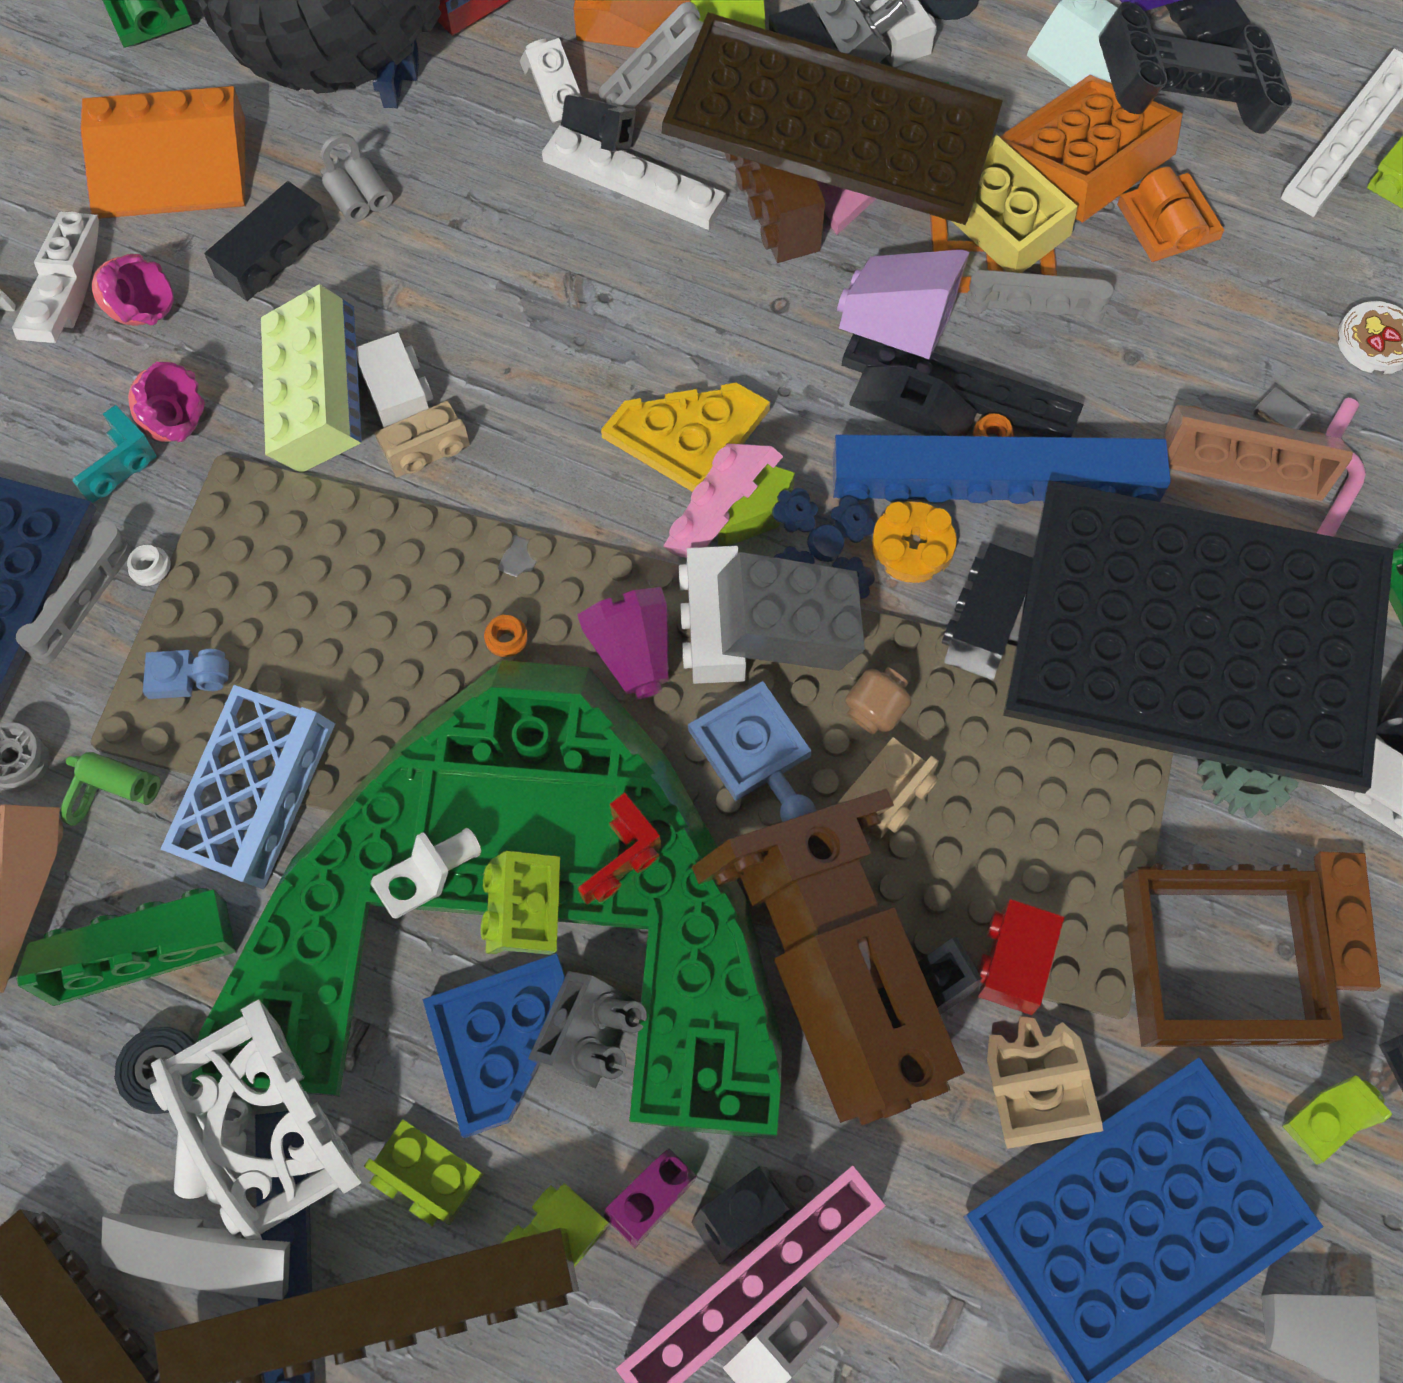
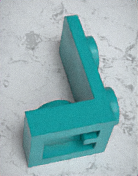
[73,405,157,503]

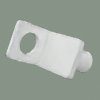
[371,828,481,919]

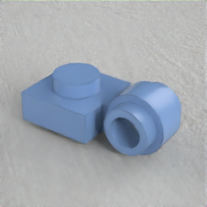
[143,649,229,699]

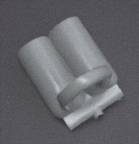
[320,133,393,223]

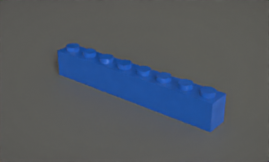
[833,435,1171,504]

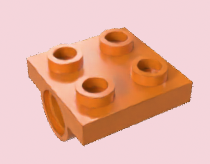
[1117,167,1225,262]

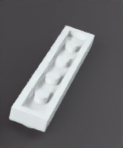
[542,125,726,230]

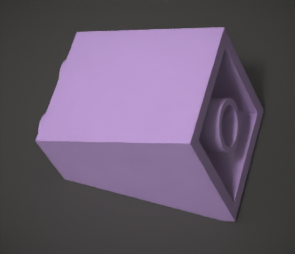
[837,250,969,359]

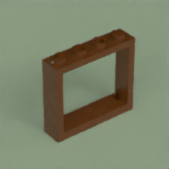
[1122,863,1344,1047]

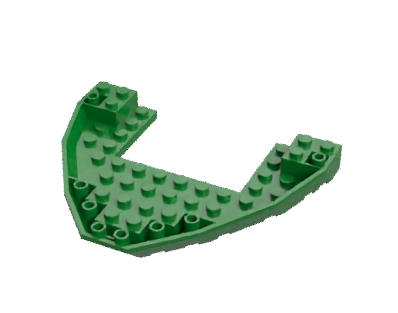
[190,660,782,1139]

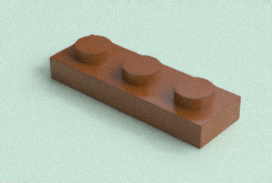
[1314,851,1381,992]

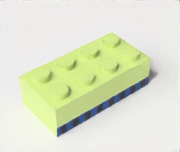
[261,284,362,473]

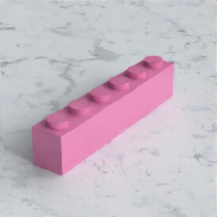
[616,1165,886,1383]

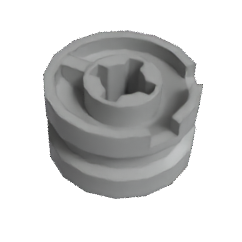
[0,722,50,792]

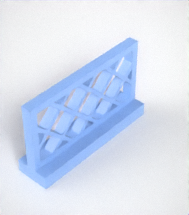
[161,685,335,889]

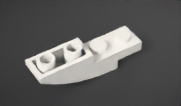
[12,212,99,343]

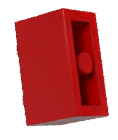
[977,899,1065,1015]

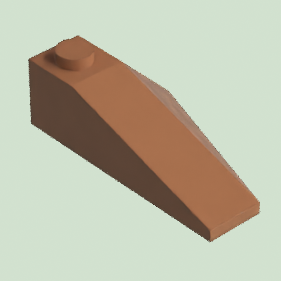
[0,804,63,993]

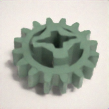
[1197,759,1299,818]

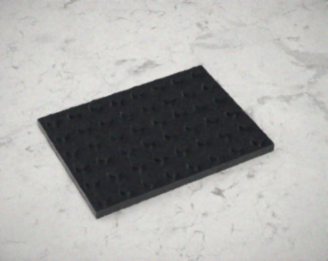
[1003,480,1394,794]

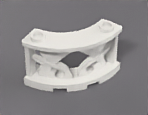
[150,999,361,1240]

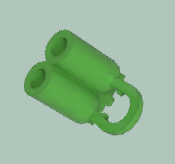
[60,752,161,826]

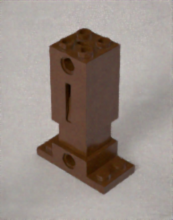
[692,788,965,1126]

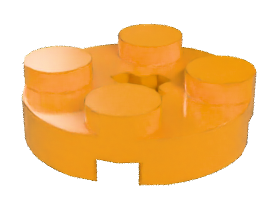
[872,501,957,583]

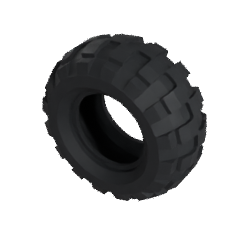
[199,0,442,94]

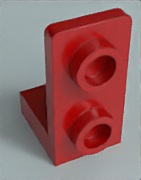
[578,793,661,904]

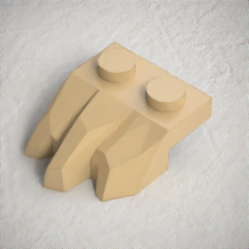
[987,1016,1104,1149]

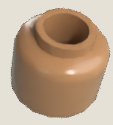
[846,667,912,735]

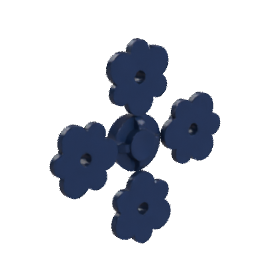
[772,488,875,599]

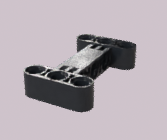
[1098,2,1293,134]

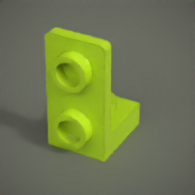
[1282,1075,1392,1165]

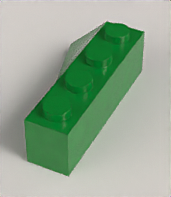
[17,888,236,1006]

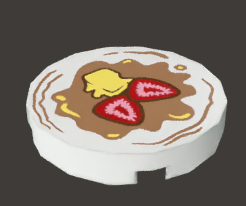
[1338,301,1403,374]

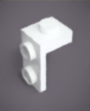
[520,38,582,123]

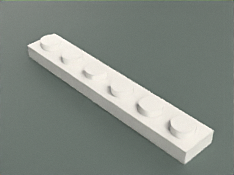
[1280,48,1403,217]

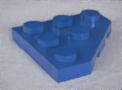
[422,954,565,1139]

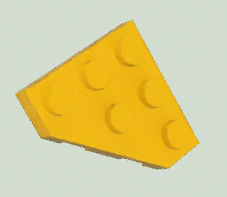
[601,382,770,492]

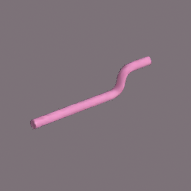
[1317,398,1366,537]

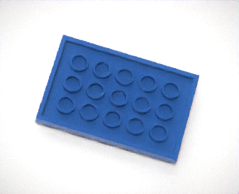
[963,1057,1324,1383]

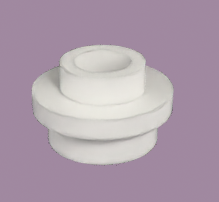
[127,545,171,586]

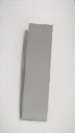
[101,1213,290,1300]

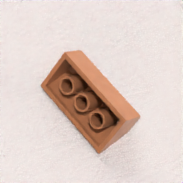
[1164,404,1353,501]

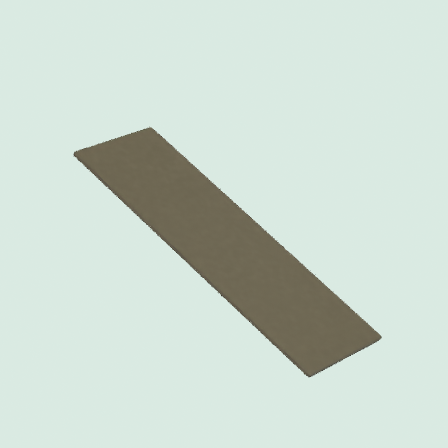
[91,455,1173,1019]

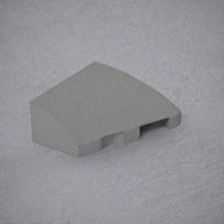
[1261,1294,1380,1383]

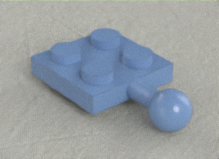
[688,681,816,822]

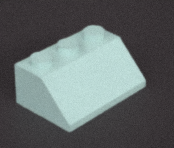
[1027,0,1154,87]

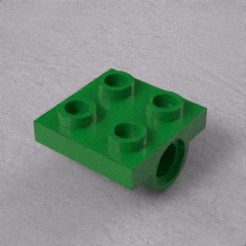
[102,0,192,48]

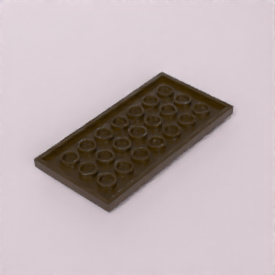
[661,12,1003,225]

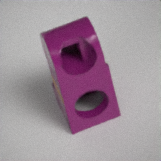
[604,1148,698,1249]

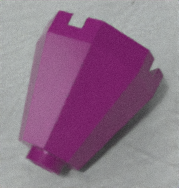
[577,587,669,699]

